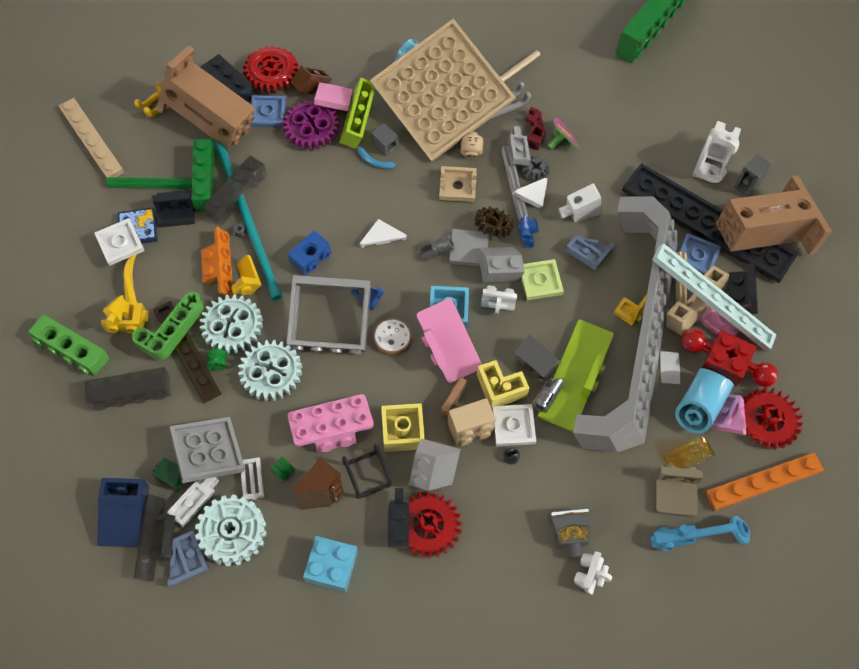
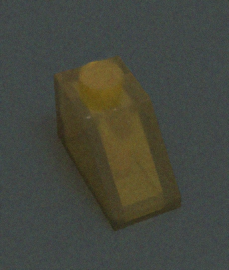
[663,437,715,468]

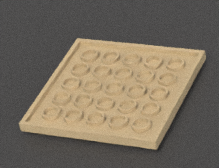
[370,19,516,162]

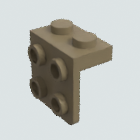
[656,464,703,517]

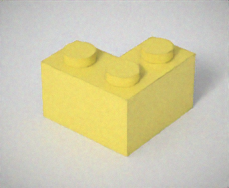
[477,360,529,409]

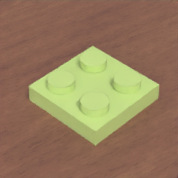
[521,259,564,301]

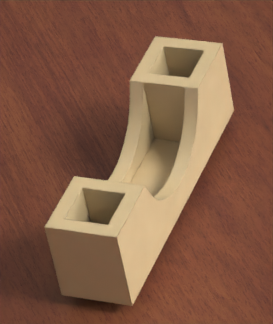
[666,266,729,336]

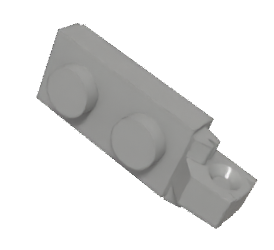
[508,126,531,166]

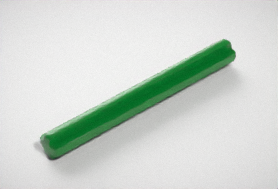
[106,177,192,189]

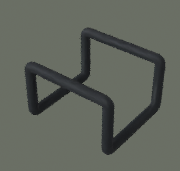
[342,444,392,499]

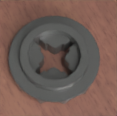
[522,155,550,181]

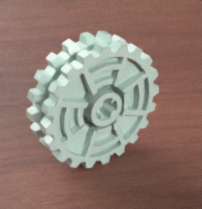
[195,495,267,567]

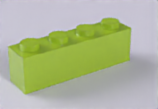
[339,77,375,149]

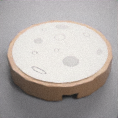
[373,318,411,355]

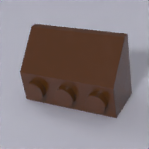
[292,458,344,510]

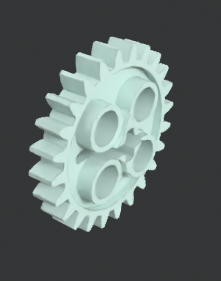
[200,294,263,354]
[238,340,302,401]

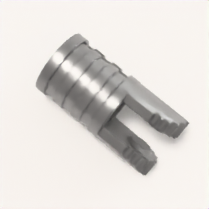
[419,234,455,261]
[532,378,564,413]

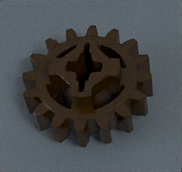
[474,206,514,238]

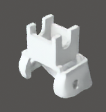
[692,121,741,183]

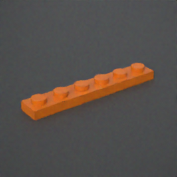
[705,452,824,511]

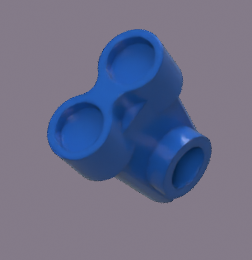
[518,216,539,248]
[350,287,384,310]

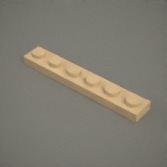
[58,98,124,178]

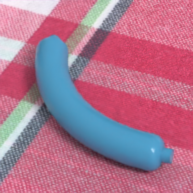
[358,147,397,169]

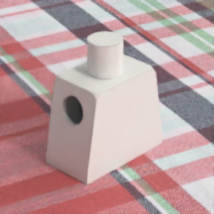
[558,183,601,222]

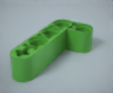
[132,292,204,361]

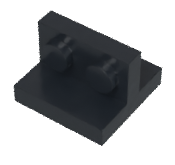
[153,190,195,228]
[728,263,758,314]

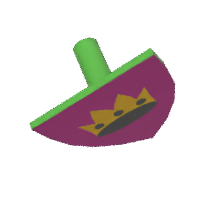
[548,118,580,150]

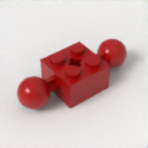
[681,328,779,387]

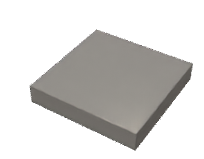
[449,229,489,267]

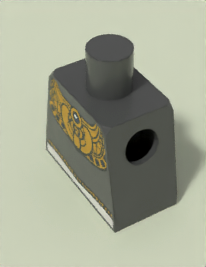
[548,508,590,559]

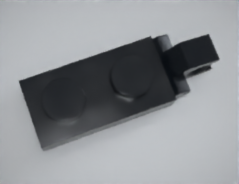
[387,488,410,548]

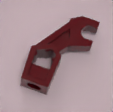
[525,107,546,150]

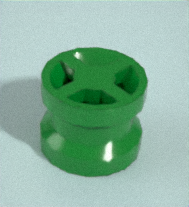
[207,349,227,371]
[270,457,296,482]

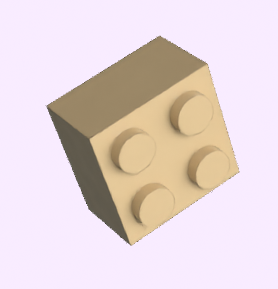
[447,398,496,446]

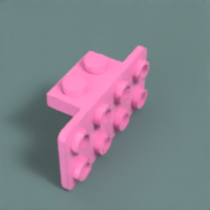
[417,298,482,383]
[288,394,374,453]

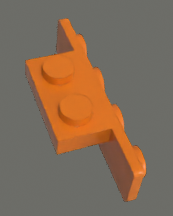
[201,227,233,298]

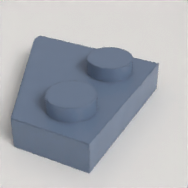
[168,530,209,588]

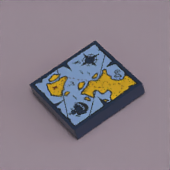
[117,207,158,244]

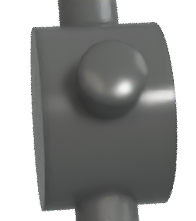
[232,224,246,237]

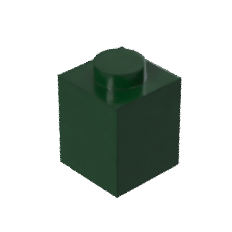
[152,458,183,492]

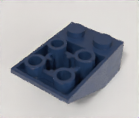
[97,478,150,548]

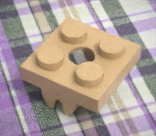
[439,166,477,202]

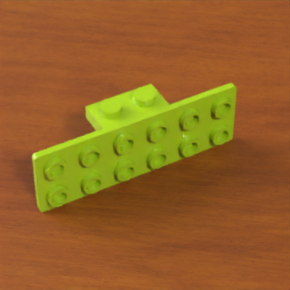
[537,319,614,432]

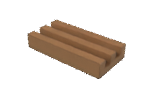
[441,377,467,419]

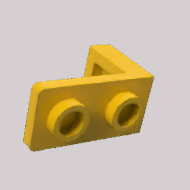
[231,255,261,295]
[613,294,647,326]
[101,303,149,334]

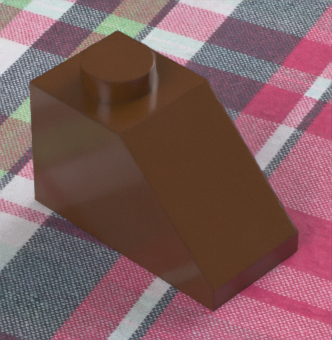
[291,66,332,94]

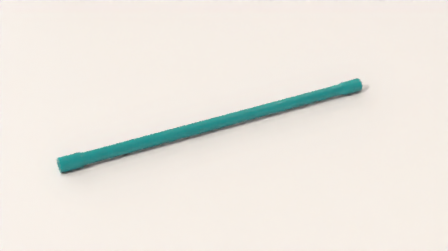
[212,138,283,301]

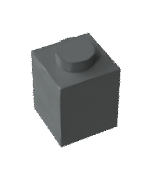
[371,123,398,156]

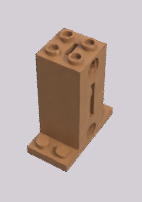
[156,45,256,149]
[716,175,832,255]

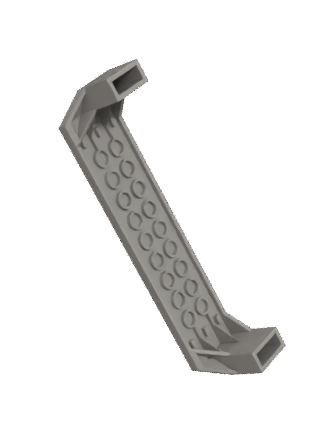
[573,196,678,452]

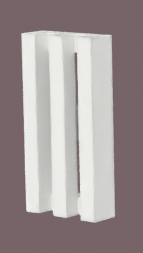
[241,457,265,501]

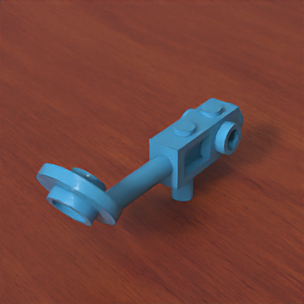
[650,516,750,551]

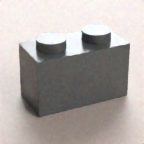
[733,154,771,197]
[514,335,561,379]

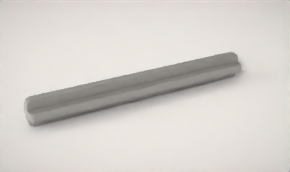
[501,146,528,223]

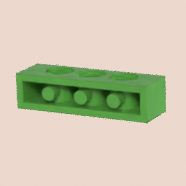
[28,314,110,377]

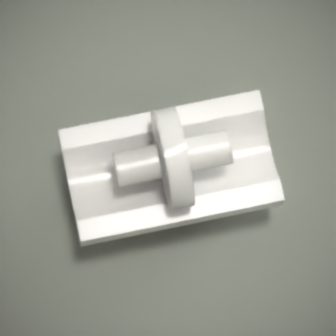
[481,285,517,314]
[574,551,612,595]

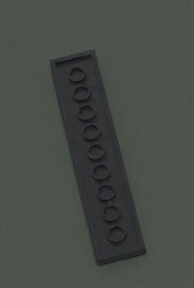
[622,163,798,283]

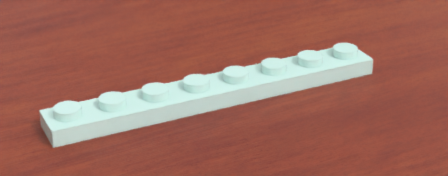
[652,243,776,351]

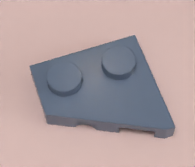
[565,235,615,270]

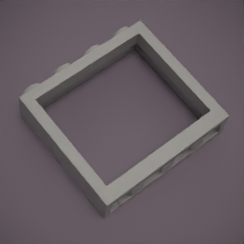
[287,275,371,355]

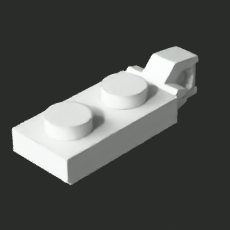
[167,477,219,528]

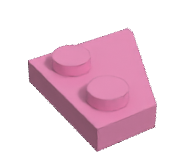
[710,394,746,435]

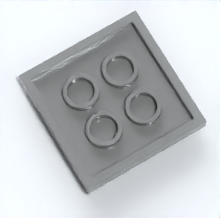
[169,417,245,483]

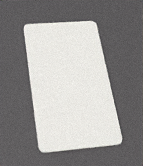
[660,351,680,384]

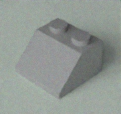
[478,247,525,283]
[409,439,461,491]

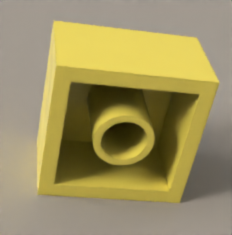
[381,403,424,452]

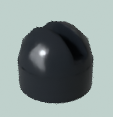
[503,447,520,465]

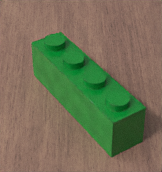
[191,139,215,212]

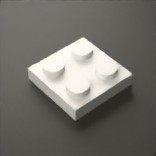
[95,218,145,266]
[492,404,536,446]

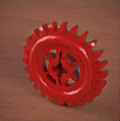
[243,46,299,93]
[743,387,804,450]
[405,490,463,559]

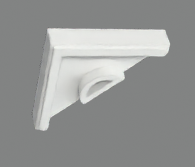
[512,178,547,208]
[360,219,407,248]

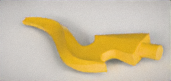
[103,254,137,326]

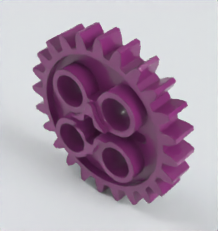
[283,99,340,150]

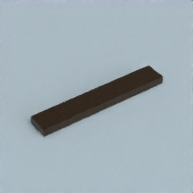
[153,301,222,403]

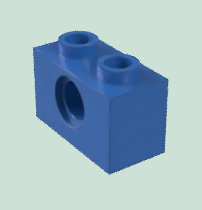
[288,230,331,276]

